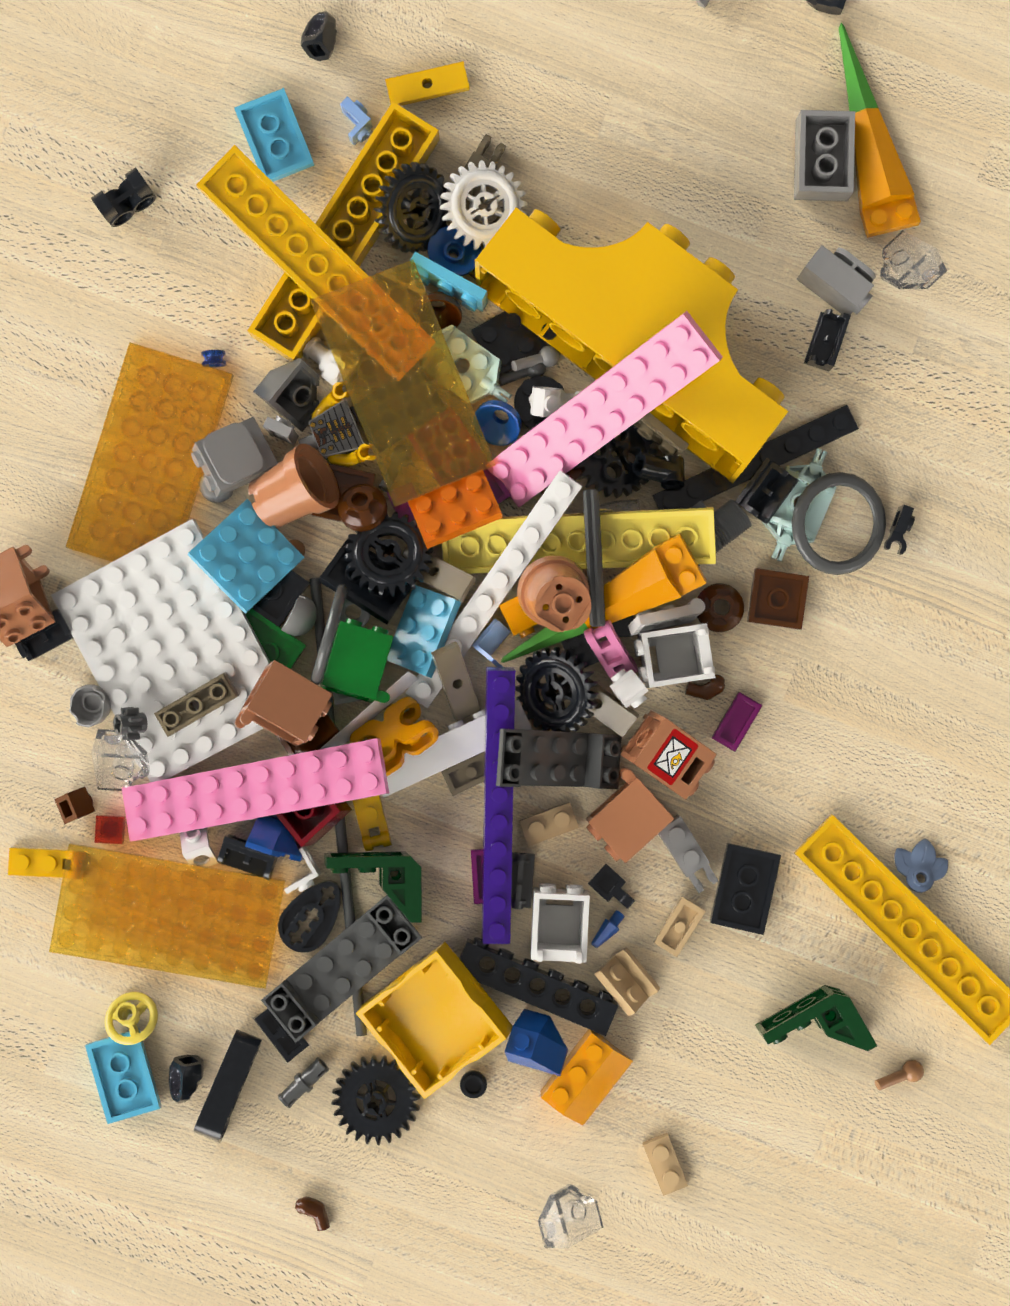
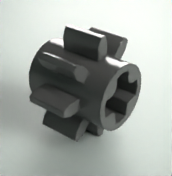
[113,707,148,741]

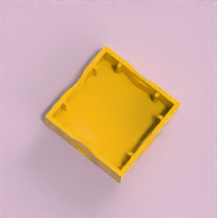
[356,941,513,1099]

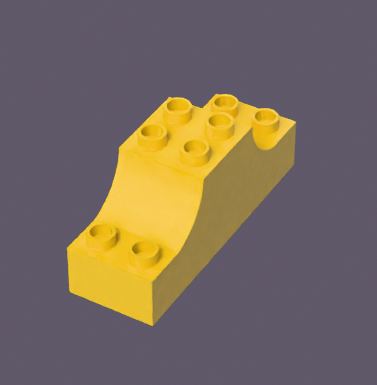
[475,207,789,483]

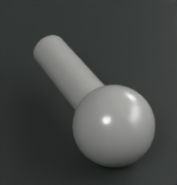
[511,346,559,371]

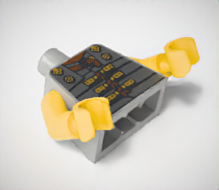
[298,381,377,467]

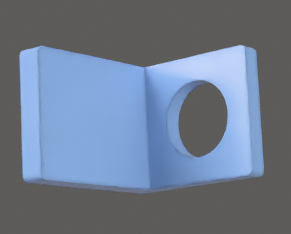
[472,618,511,667]

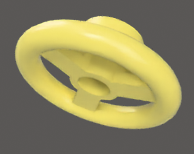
[105,992,158,1045]

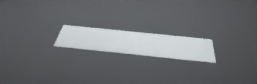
[321,671,418,749]

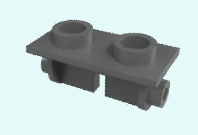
[511,852,535,909]

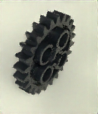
[573,425,658,498]

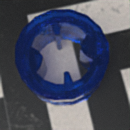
[201,350,226,368]

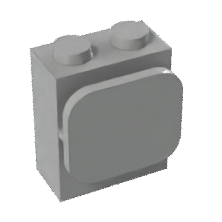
[797,245,876,315]
[191,416,278,497]

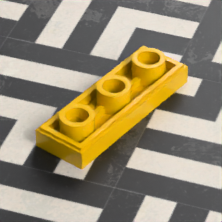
[385,61,470,106]

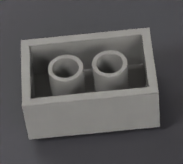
[794,110,855,201]

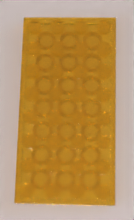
[310,259,495,507]
[66,342,234,562]
[49,843,286,989]

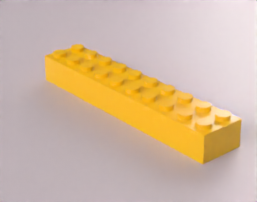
[247,101,440,362]

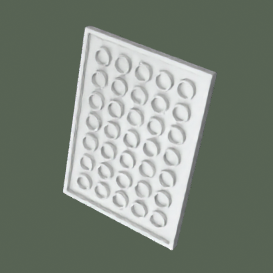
[51,519,271,782]

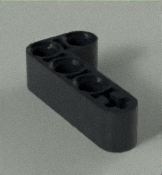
[194,1029,262,1143]

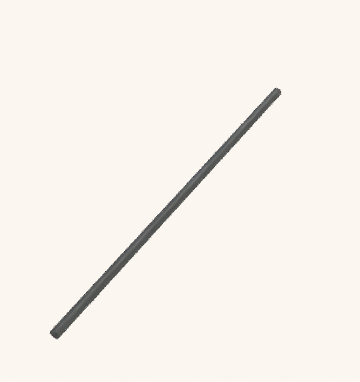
[310,578,367,1036]

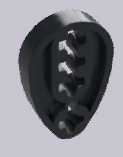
[278,880,341,953]

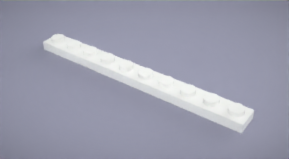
[406,470,583,708]

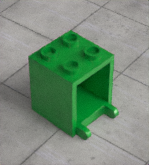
[320,618,394,703]

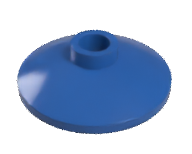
[427,226,481,276]

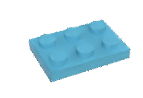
[234,88,315,182]
[410,252,488,312]
[387,585,461,678]
[85,1028,162,1124]

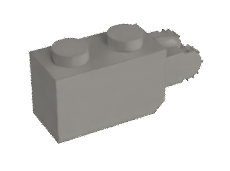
[659,814,718,893]

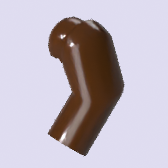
[685,675,725,700]
[295,1197,330,1231]

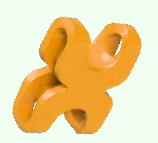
[350,697,439,776]

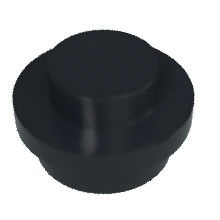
[460,1070,487,1098]

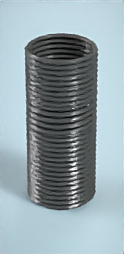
[698,499,752,566]

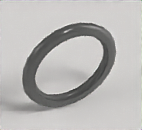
[792,472,886,575]
[311,584,348,685]

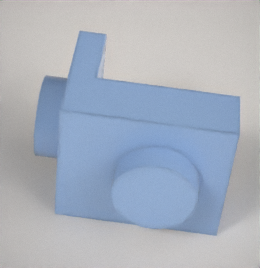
[340,96,373,145]

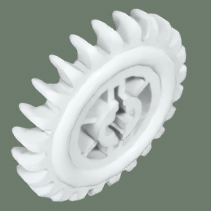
[440,160,528,250]

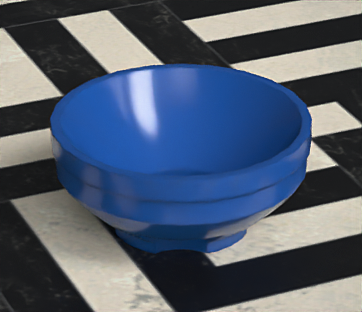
[473,400,522,446]

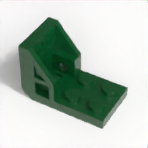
[324,851,422,923]
[755,985,877,1051]

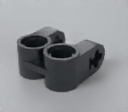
[91,167,156,227]

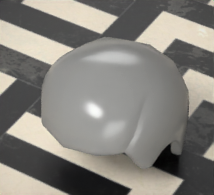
[281,595,317,636]
[69,684,111,727]

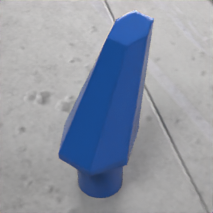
[591,910,625,948]

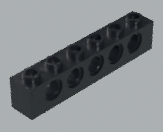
[459,937,618,1036]

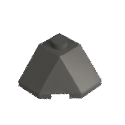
[253,358,319,432]

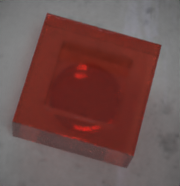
[94,815,125,844]

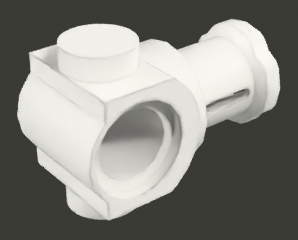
[303,337,360,388]
[529,386,581,417]
[609,669,648,709]

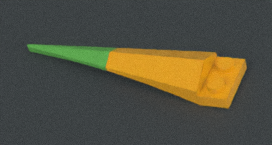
[839,23,921,238]
[501,533,707,663]

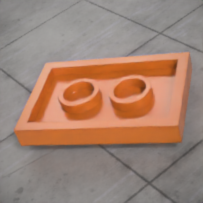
[407,469,503,549]

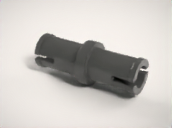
[278,1057,329,1108]

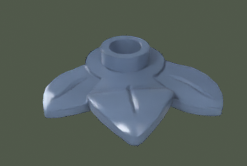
[894,839,948,893]

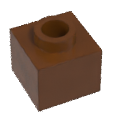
[54,787,95,825]

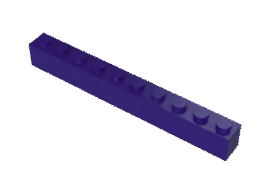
[481,667,516,944]

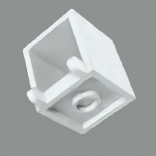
[634,623,715,688]
[530,883,590,964]

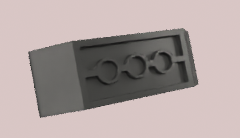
[496,728,622,789]
[261,895,422,1043]

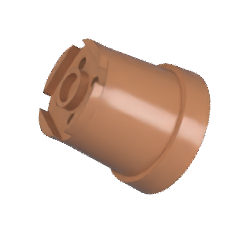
[248,444,339,528]
[517,556,591,632]

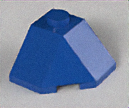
[245,815,304,862]
[505,1009,568,1076]

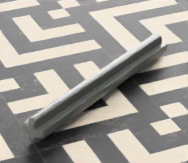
[583,489,605,627]

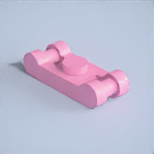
[584,620,638,682]

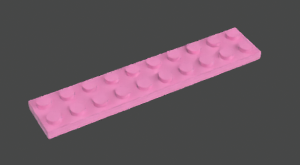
[485,311,723,507]
[122,738,389,842]

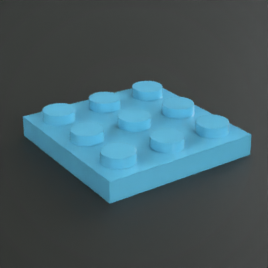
[188,499,305,614]

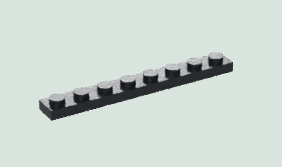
[652,405,859,510]

